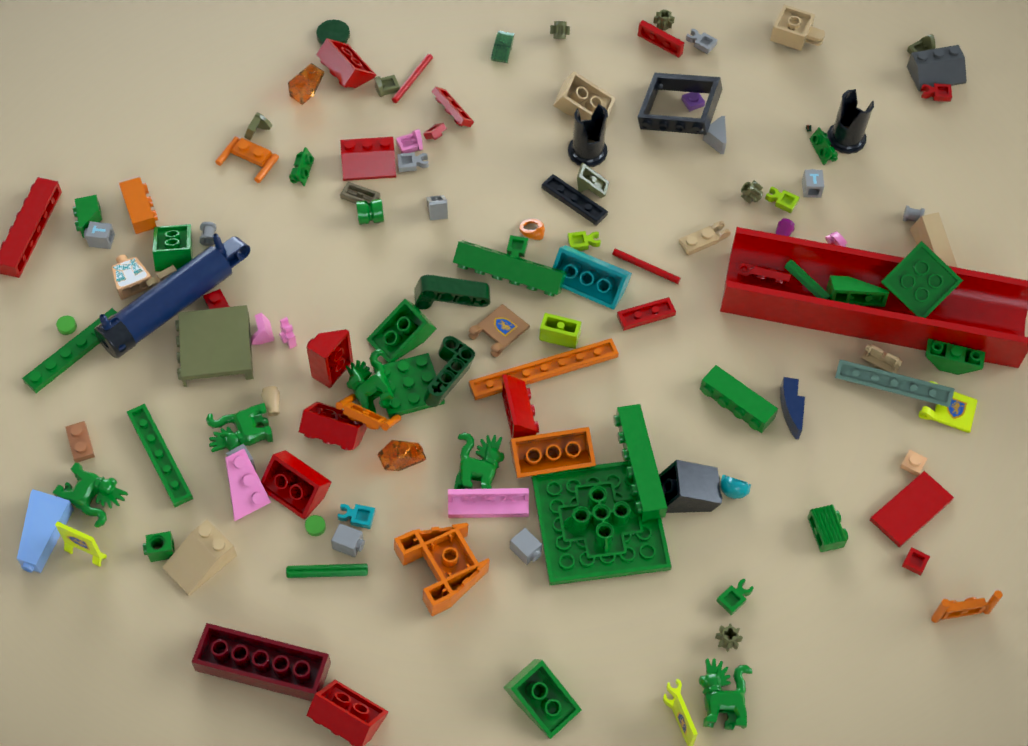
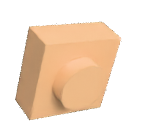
[900,450,928,476]

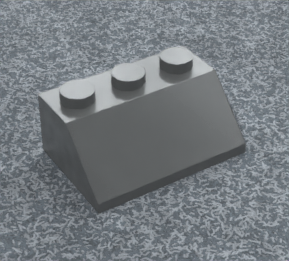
[907,45,967,91]

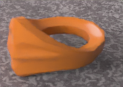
[519,219,545,240]

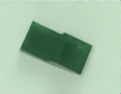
[491,31,515,63]

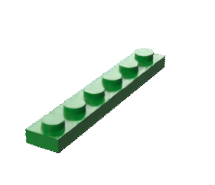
[22,308,117,393]
[127,404,193,507]

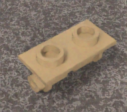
[861,343,903,373]

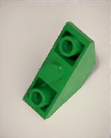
[925,339,985,375]

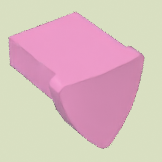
[396,129,423,153]
[250,313,274,345]

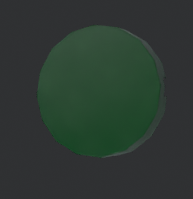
[316,19,350,45]

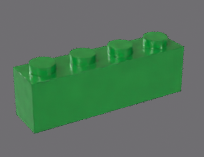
[700,365,778,433]

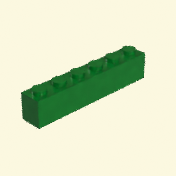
[453,240,566,296]
[613,404,667,521]

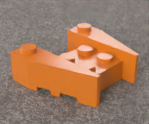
[394,523,490,616]

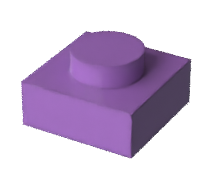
[681,92,705,112]

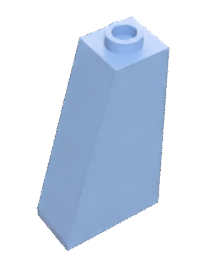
[17,489,74,573]

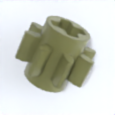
[653,10,675,30]
[550,21,570,39]
[741,180,763,204]
[715,624,743,652]

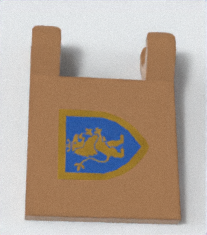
[468,304,530,358]

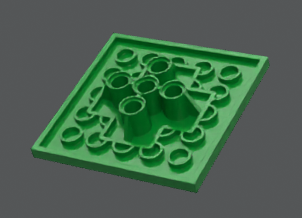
[531,461,672,586]

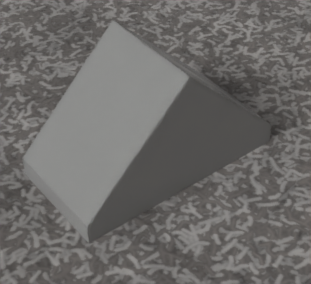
[703,116,726,154]
[426,195,448,221]

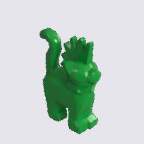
[346,349,394,413]
[206,403,273,452]
[454,432,505,489]
[53,462,128,528]
[699,658,752,730]

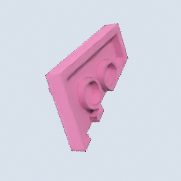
[225,448,271,521]

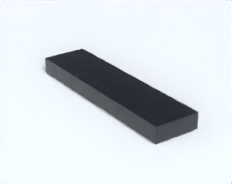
[541,174,608,226]

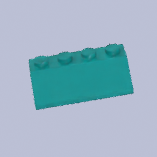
[552,245,632,310]

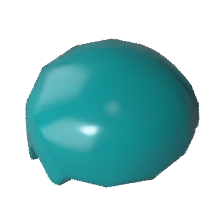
[720,475,751,499]

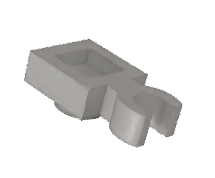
[686,29,717,54]
[397,152,429,172]

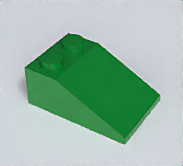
[152,224,193,272]
[367,299,437,363]
[503,659,582,739]

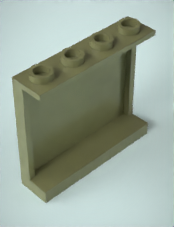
[175,305,254,387]

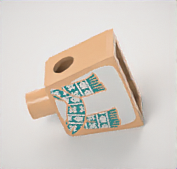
[112,255,152,300]

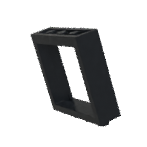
[637,73,723,135]

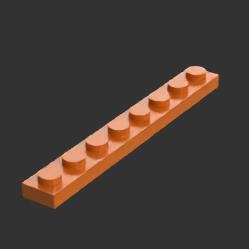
[469,338,619,400]

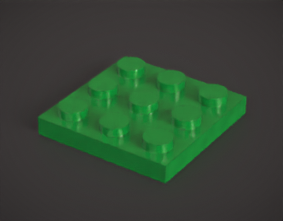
[881,241,963,318]
[373,353,445,418]

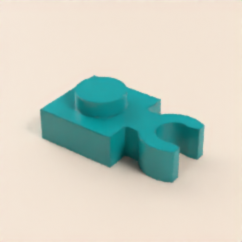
[337,504,375,529]

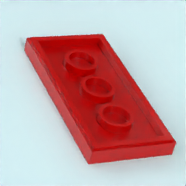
[870,471,954,548]

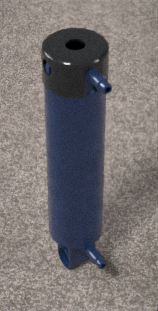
[94,234,250,358]

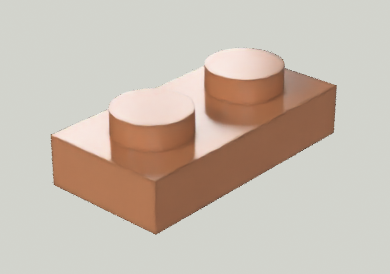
[65,421,95,463]

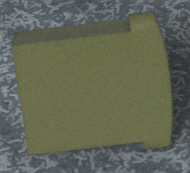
[907,34,935,54]
[374,75,400,97]
[244,112,272,140]

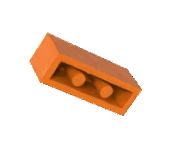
[119,177,158,234]

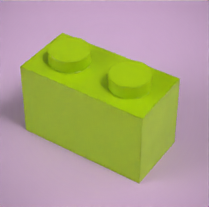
[539,313,582,349]

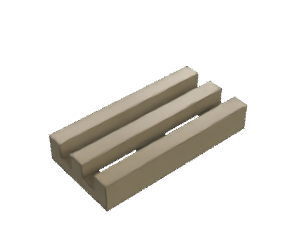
[340,182,380,204]

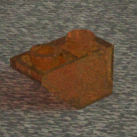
[288,63,324,105]
[377,440,427,471]

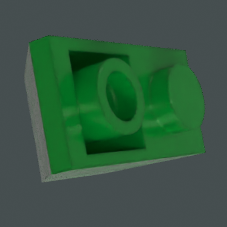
[73,195,102,238]

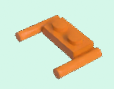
[215,136,279,183]
[335,394,401,431]
[931,590,1003,623]

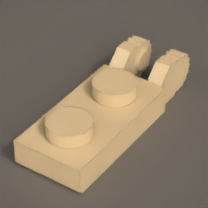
[679,221,731,256]

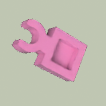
[279,317,297,349]

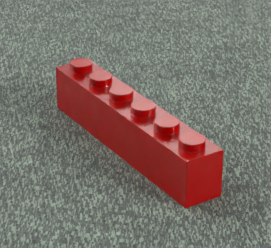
[0,177,62,278]

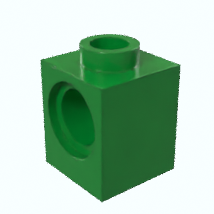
[143,531,175,562]

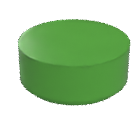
[56,316,77,335]
[305,515,326,536]

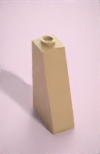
[910,212,958,268]

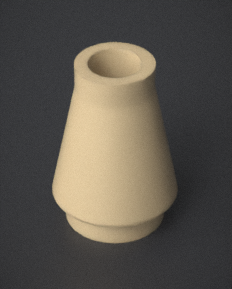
[261,386,280,416]

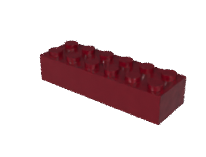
[192,623,331,701]

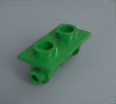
[810,127,838,165]
[289,147,314,186]

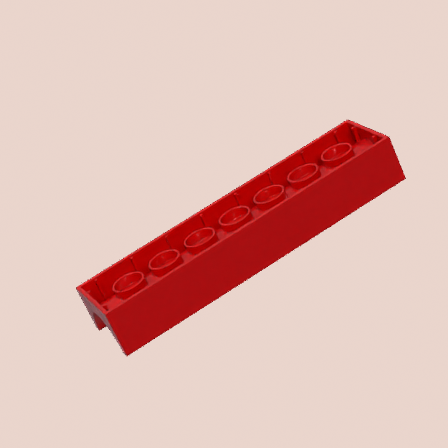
[720,227,1028,368]

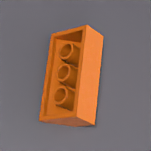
[509,427,596,478]

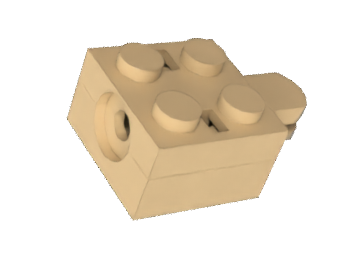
[770,4,825,51]

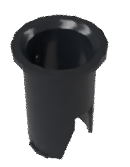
[827,89,874,154]
[568,104,608,167]

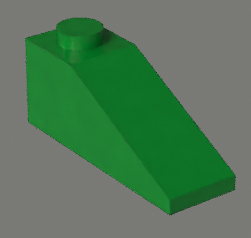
[826,275,889,307]

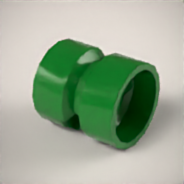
[356,199,384,225]

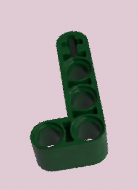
[414,275,490,310]
[424,336,475,407]

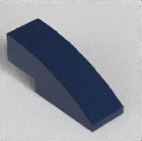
[780,377,805,440]

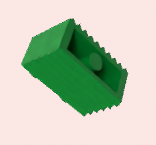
[808,504,848,552]

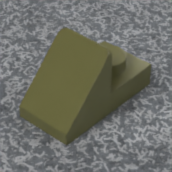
[577,163,609,198]

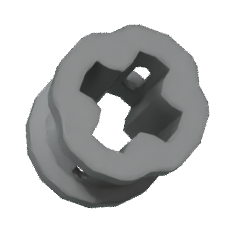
[903,205,925,222]
[200,222,217,246]

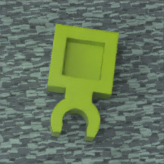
[765,187,800,213]
[567,231,601,251]

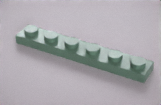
[835,359,955,407]

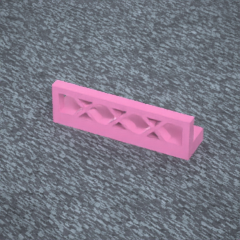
[448,488,529,518]

